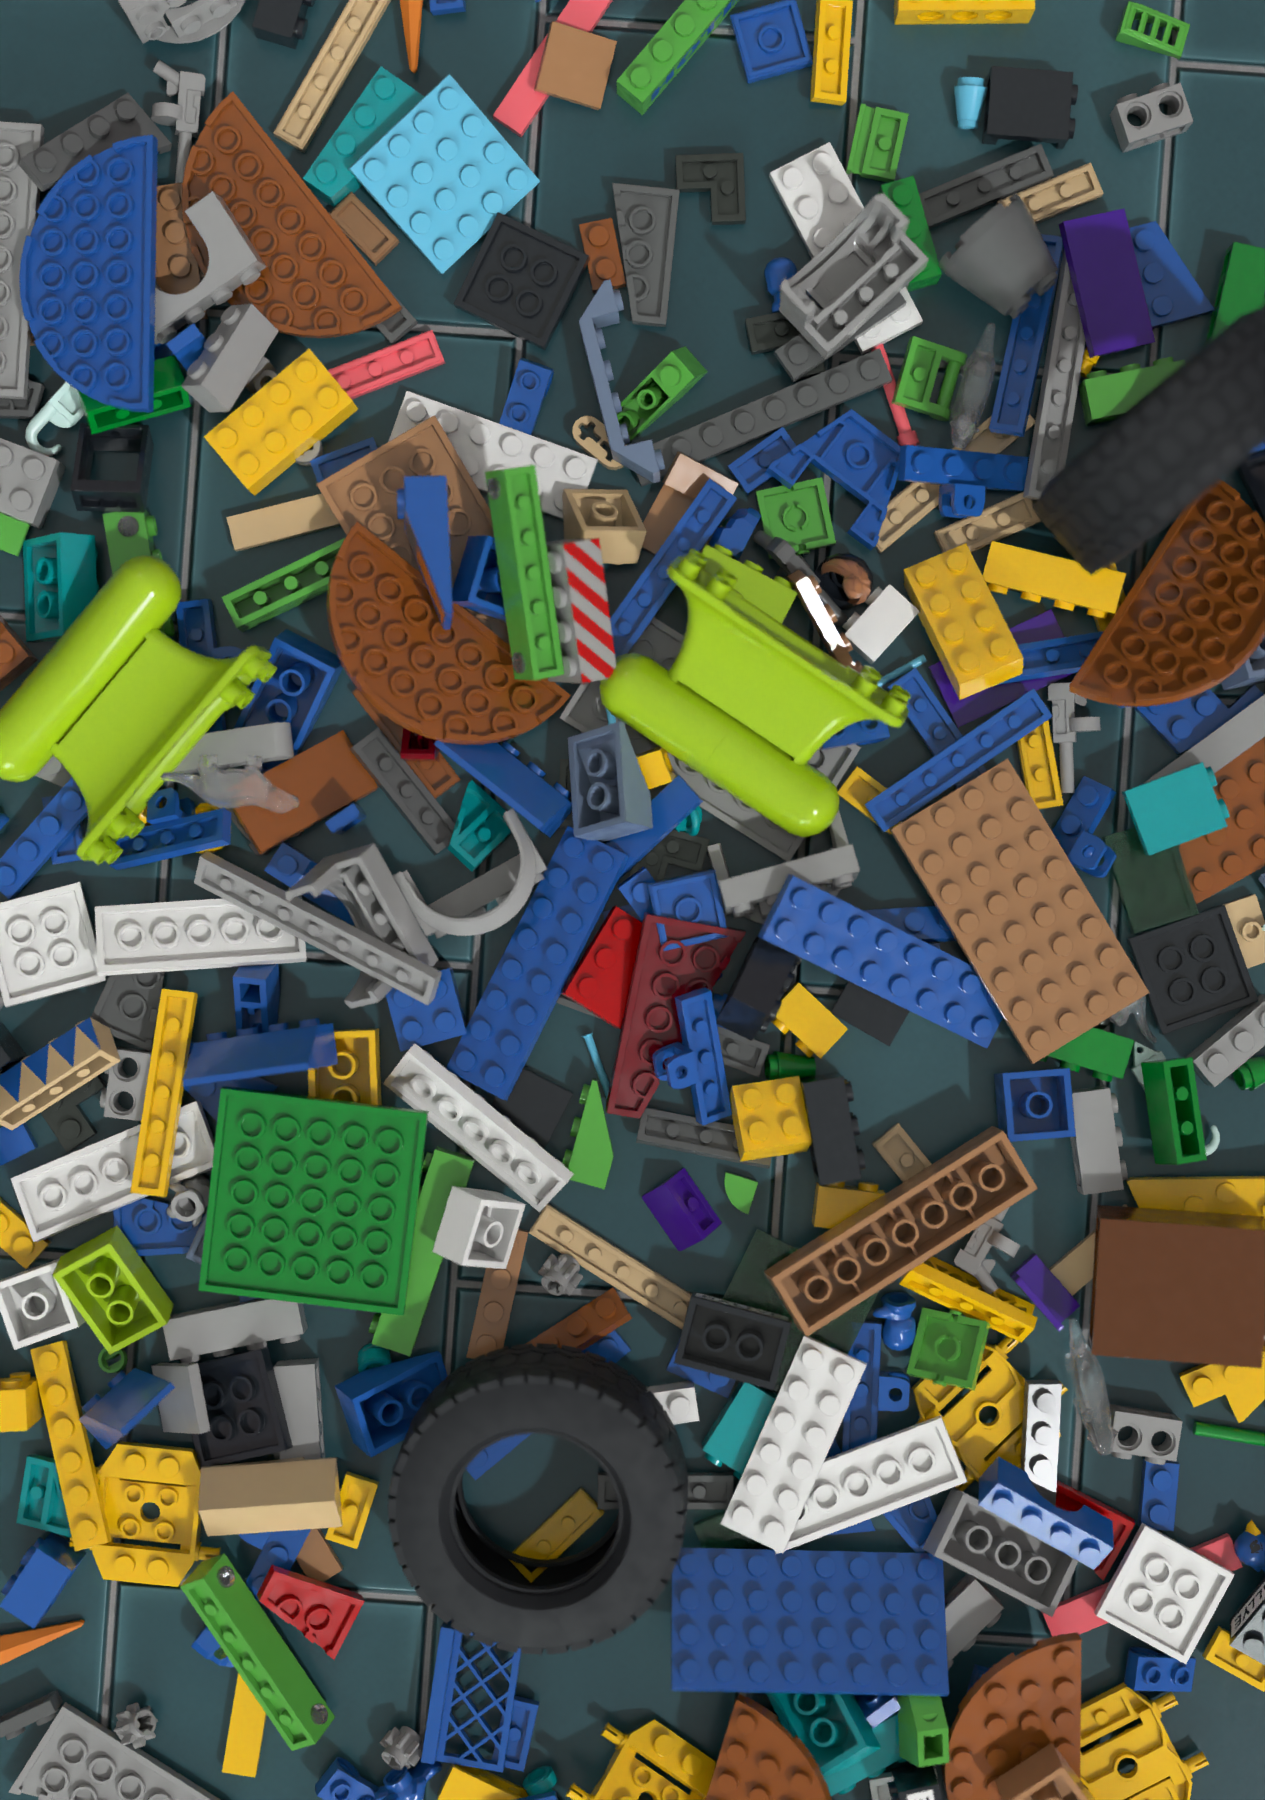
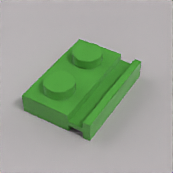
[846,103,909,183]

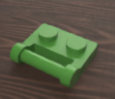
[891,336,967,421]

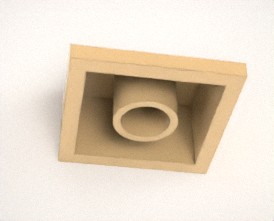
[562,489,647,565]

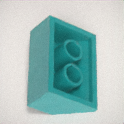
[23,532,99,642]
[766,1693,881,1777]

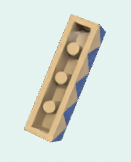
[0,1017,121,1130]

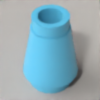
[954,77,988,129]

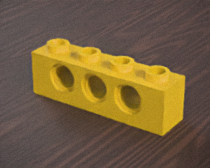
[894,0,1035,25]

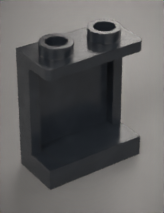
[982,66,1078,149]

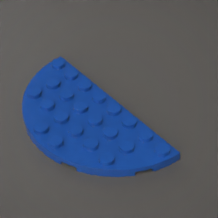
[19,135,158,413]

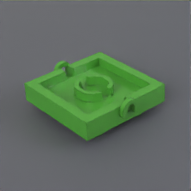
[755,477,836,559]
[906,1307,990,1391]

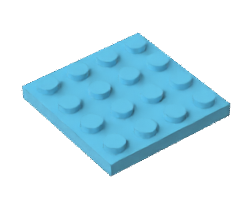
[348,74,540,274]

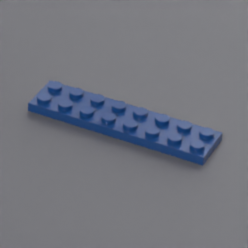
[446,826,630,1101]
[758,874,1003,1049]

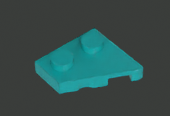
[448,780,512,872]
[16,1454,72,1538]

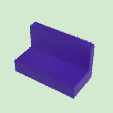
[642,1168,722,1251]
[1009,1253,1081,1332]

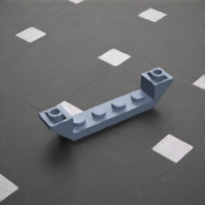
[579,280,665,483]

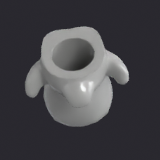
[166,1174,210,1227]

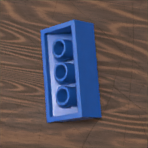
[434,740,572,838]
[183,1018,338,1087]

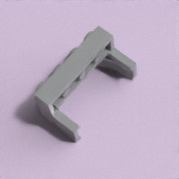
[118,0,245,44]
[779,193,929,360]
[393,808,548,939]
[707,810,860,924]
[285,843,439,1009]

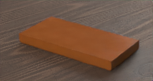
[225,730,378,855]

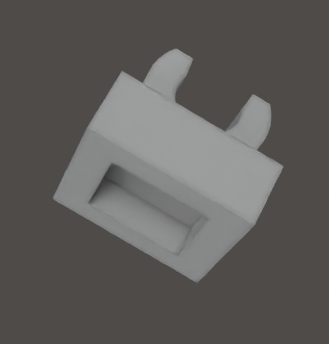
[245,356,277,394]

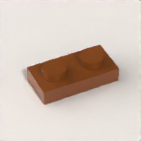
[579,218,626,294]

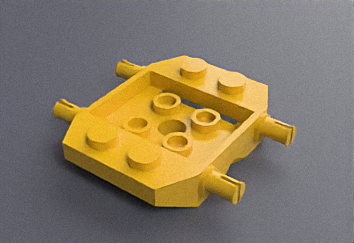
[912,1336,1068,1492]
[69,1441,221,1587]
[1080,1682,1209,1800]
[566,1719,716,1800]

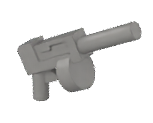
[151,60,206,183]
[1048,682,1101,793]
[954,1207,1020,1295]

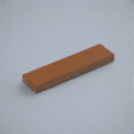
[352,688,461,799]

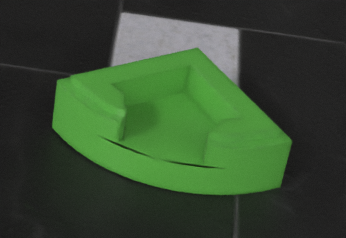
[724,1171,758,1214]

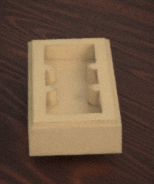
[1223,894,1265,968]

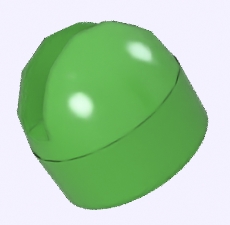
[98,1348,128,1373]

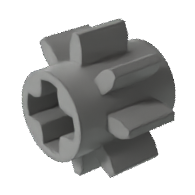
[538,1254,583,1296]
[114,1703,158,1749]
[380,1726,422,1770]

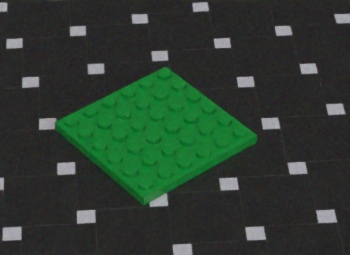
[198,1086,429,1316]

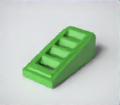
[1115,1,1190,59]

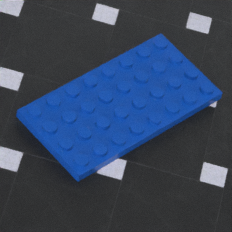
[671,1548,949,1696]

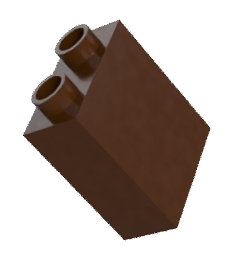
[1089,1205,1265,1368]

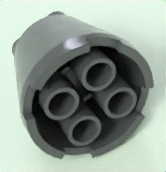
[938,194,1058,319]

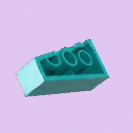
[303,66,424,208]

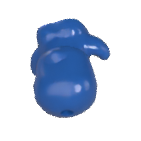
[764,257,798,313]
[872,1292,916,1351]

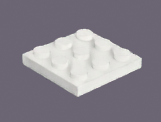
[0,882,107,1007]
[1094,1523,1235,1664]

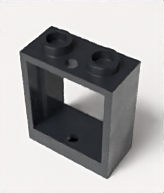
[71,423,154,513]

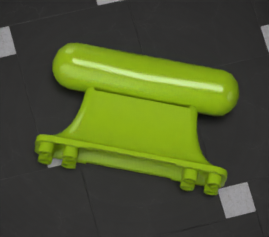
[599,549,911,837]
[0,555,277,865]

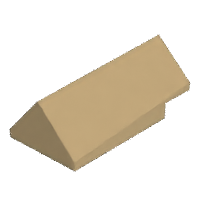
[198,1457,343,1536]

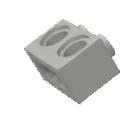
[1110,83,1194,153]
[100,1047,152,1121]
[1103,1404,1183,1465]

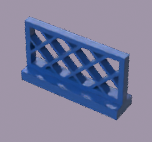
[421,1620,522,1773]

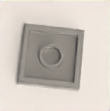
[151,1363,210,1434]

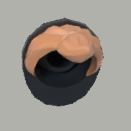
[814,552,873,610]

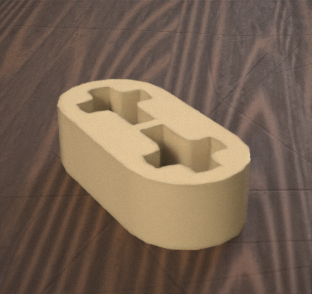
[572,416,627,470]

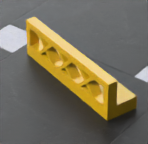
[899,1256,1038,1342]

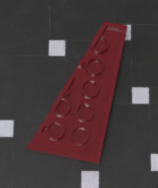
[605,912,746,1119]

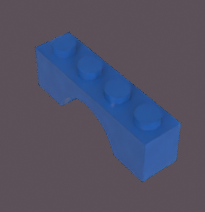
[978,1456,1114,1570]

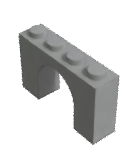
[155,191,267,345]

